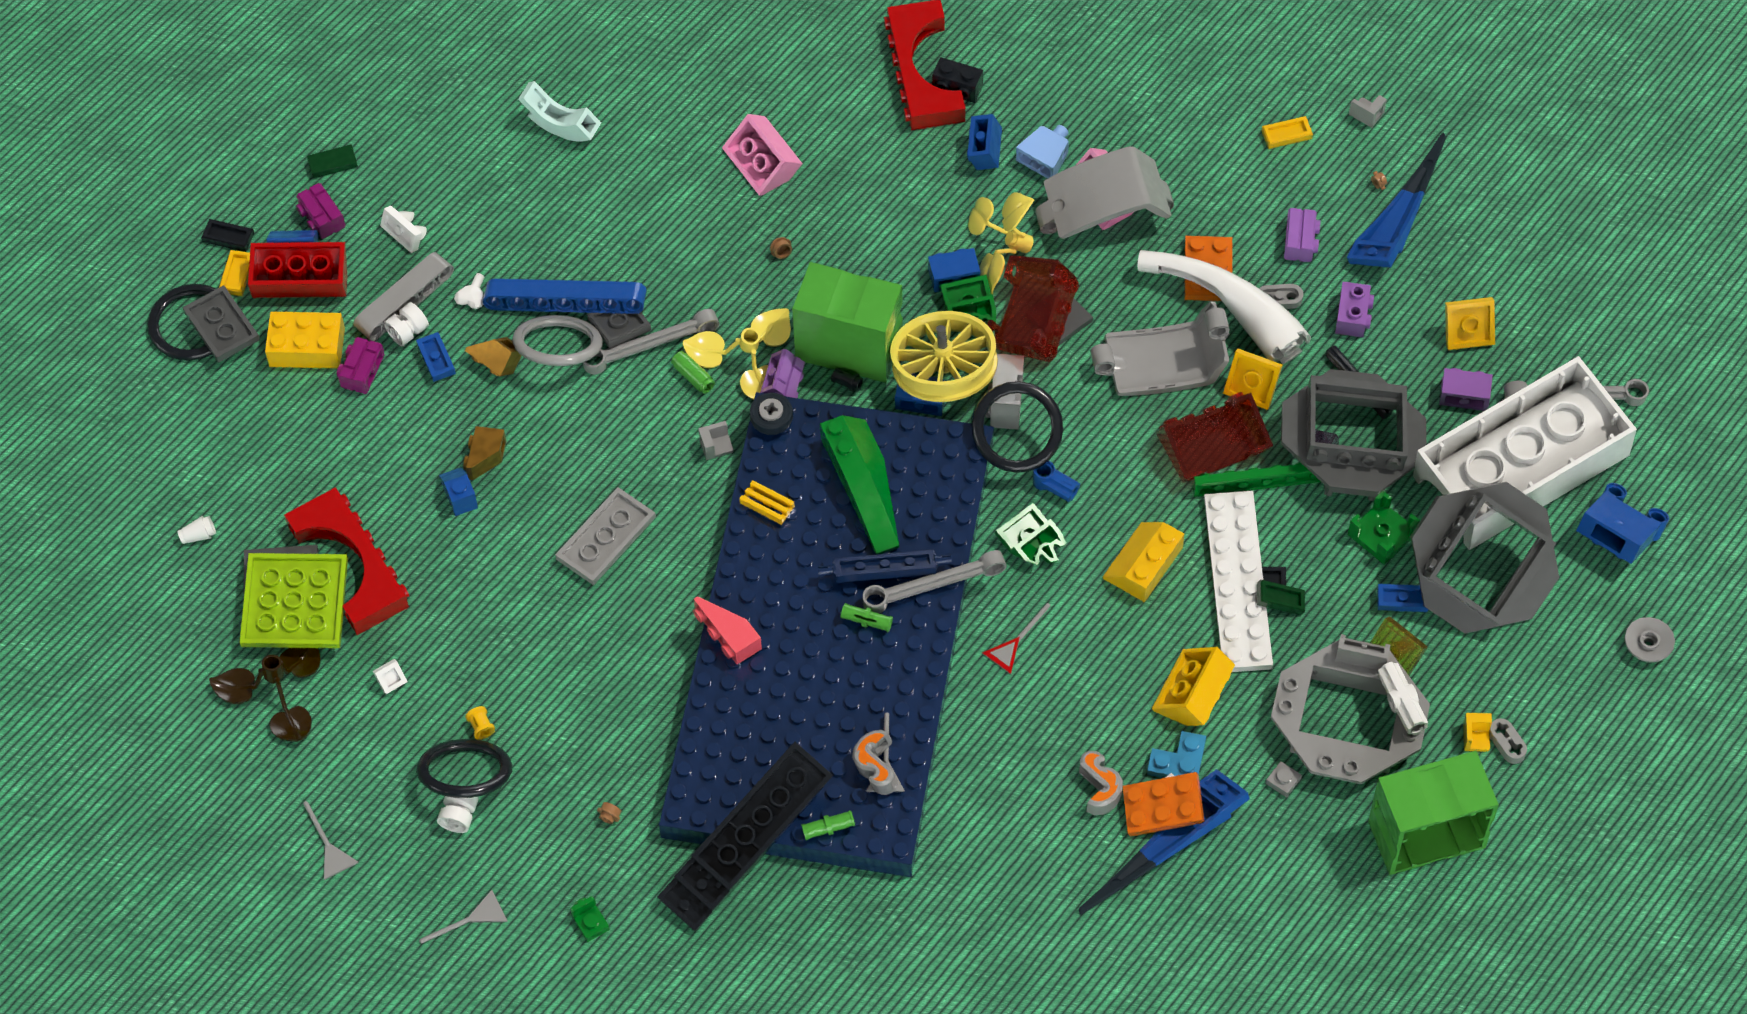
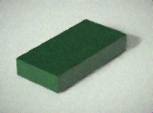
[307,144,358,178]
[1257,580,1305,615]

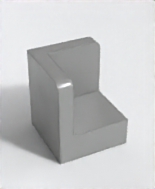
[1349,95,1387,128]
[698,421,733,460]

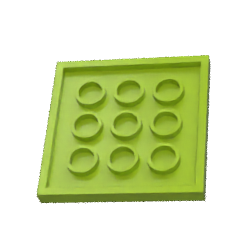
[240,553,348,648]

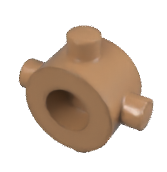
[1371,171,1387,190]

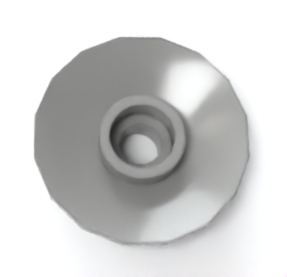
[1624,617,1675,663]

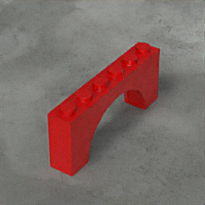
[883,0,966,130]
[284,487,409,635]

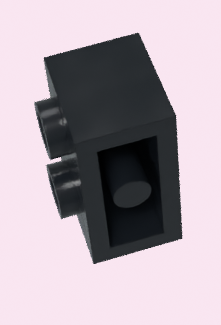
[932,57,983,103]

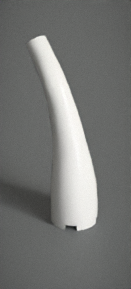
[1138,250,1311,365]

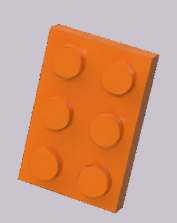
[1185,236,1232,301]
[1122,772,1204,837]

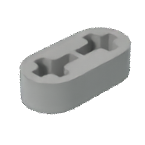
[1489,718,1527,764]

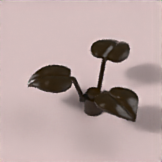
[209,648,321,742]

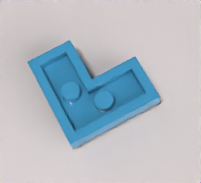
[1147,731,1206,778]

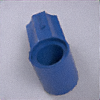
[1033,461,1080,502]

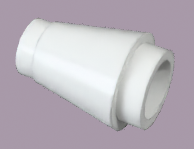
[178,516,216,544]

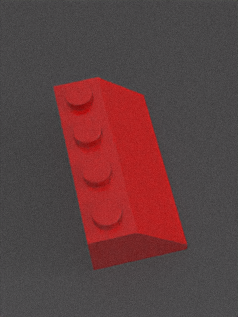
[248,242,348,298]

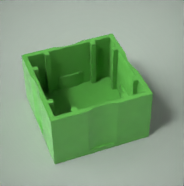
[792,262,903,383]
[1368,751,1499,875]

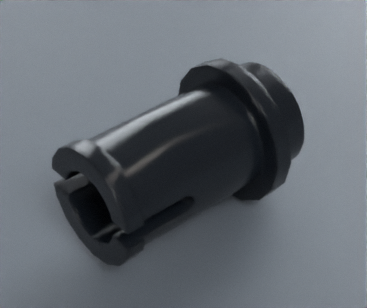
[831,368,863,392]

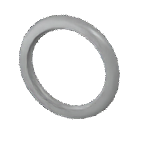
[512,315,603,366]

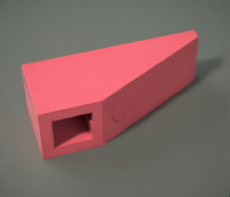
[693,597,762,664]

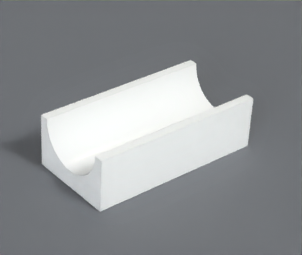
[1413,356,1637,550]

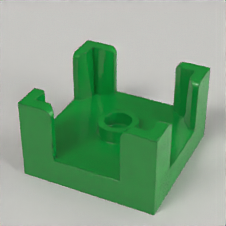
[1348,491,1420,565]

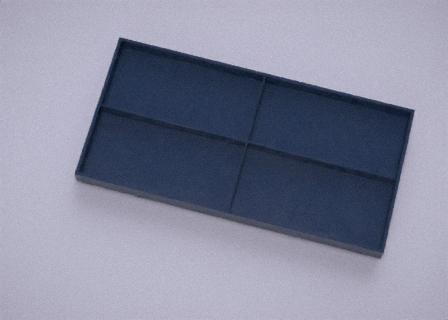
[659,392,994,877]

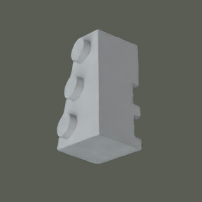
[986,354,1024,429]

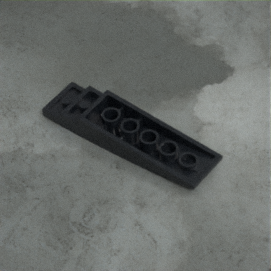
[657,741,833,932]

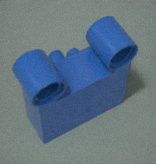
[1576,483,1669,564]

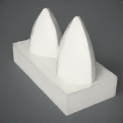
[380,206,427,253]

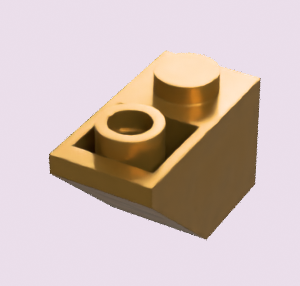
[465,337,521,377]
[463,426,506,480]

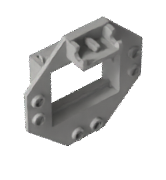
[1271,634,1430,784]

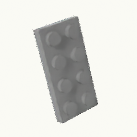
[555,487,656,586]

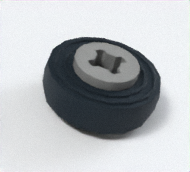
[750,393,793,435]

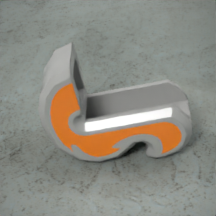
[852,730,897,795]
[1079,751,1123,815]

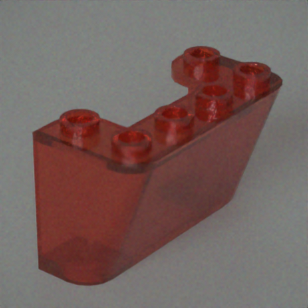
[987,255,1079,362]
[1156,392,1273,483]

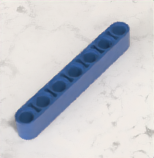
[483,279,647,314]

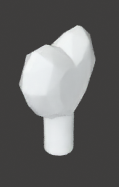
[454,273,485,309]

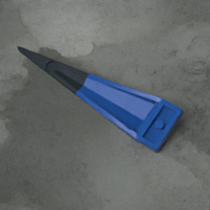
[1347,132,1446,268]
[1079,769,1250,915]

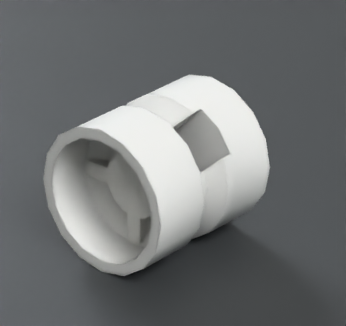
[384,302,429,346]
[437,796,479,833]

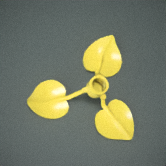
[968,192,1034,294]
[683,308,791,400]

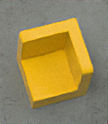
[1463,713,1492,752]

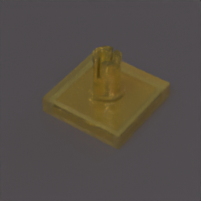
[1370,616,1428,676]

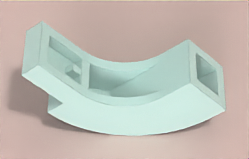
[518,81,601,141]

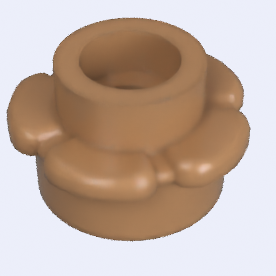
[770,237,792,259]
[597,802,622,824]

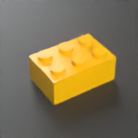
[265,312,345,368]

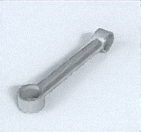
[583,309,720,375]
[1503,379,1649,406]
[863,550,1007,613]

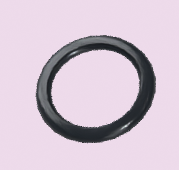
[147,284,216,361]
[971,381,1064,473]
[416,739,513,798]

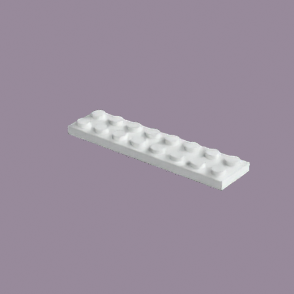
[1204,491,1273,672]

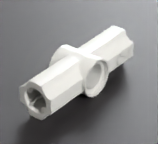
[1378,662,1428,735]

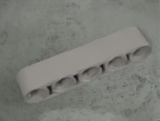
[353,252,454,341]

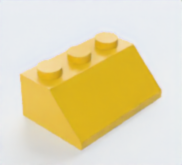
[1103,522,1184,602]
[1152,647,1235,726]

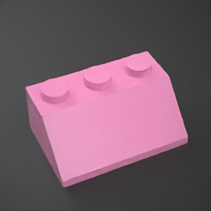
[722,114,803,196]

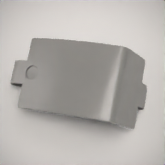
[1035,147,1174,239]
[1090,301,1230,396]

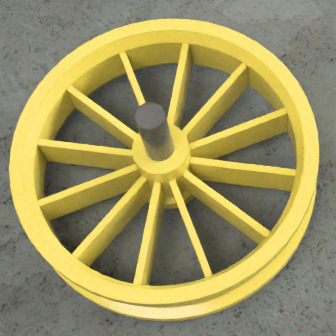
[890,311,998,402]

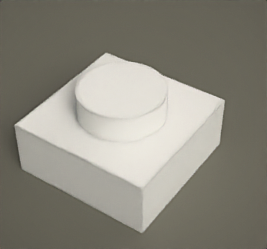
[372,659,408,694]

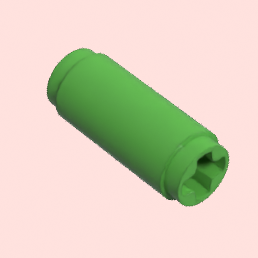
[671,351,715,394]

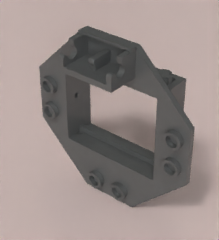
[1281,369,1427,501]
[1409,482,1559,634]

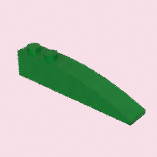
[820,415,899,555]

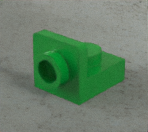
[570,896,610,942]

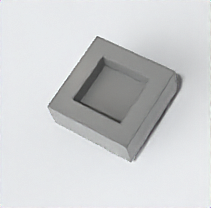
[1266,762,1302,798]

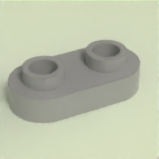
[1259,284,1303,309]

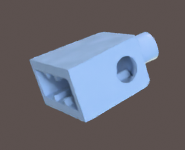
[1016,125,1069,179]

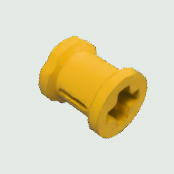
[465,706,495,740]

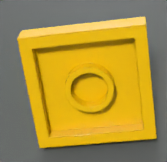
[1445,297,1495,350]
[1223,349,1283,410]

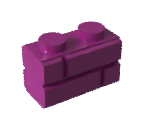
[296,183,346,239]
[337,337,385,394]

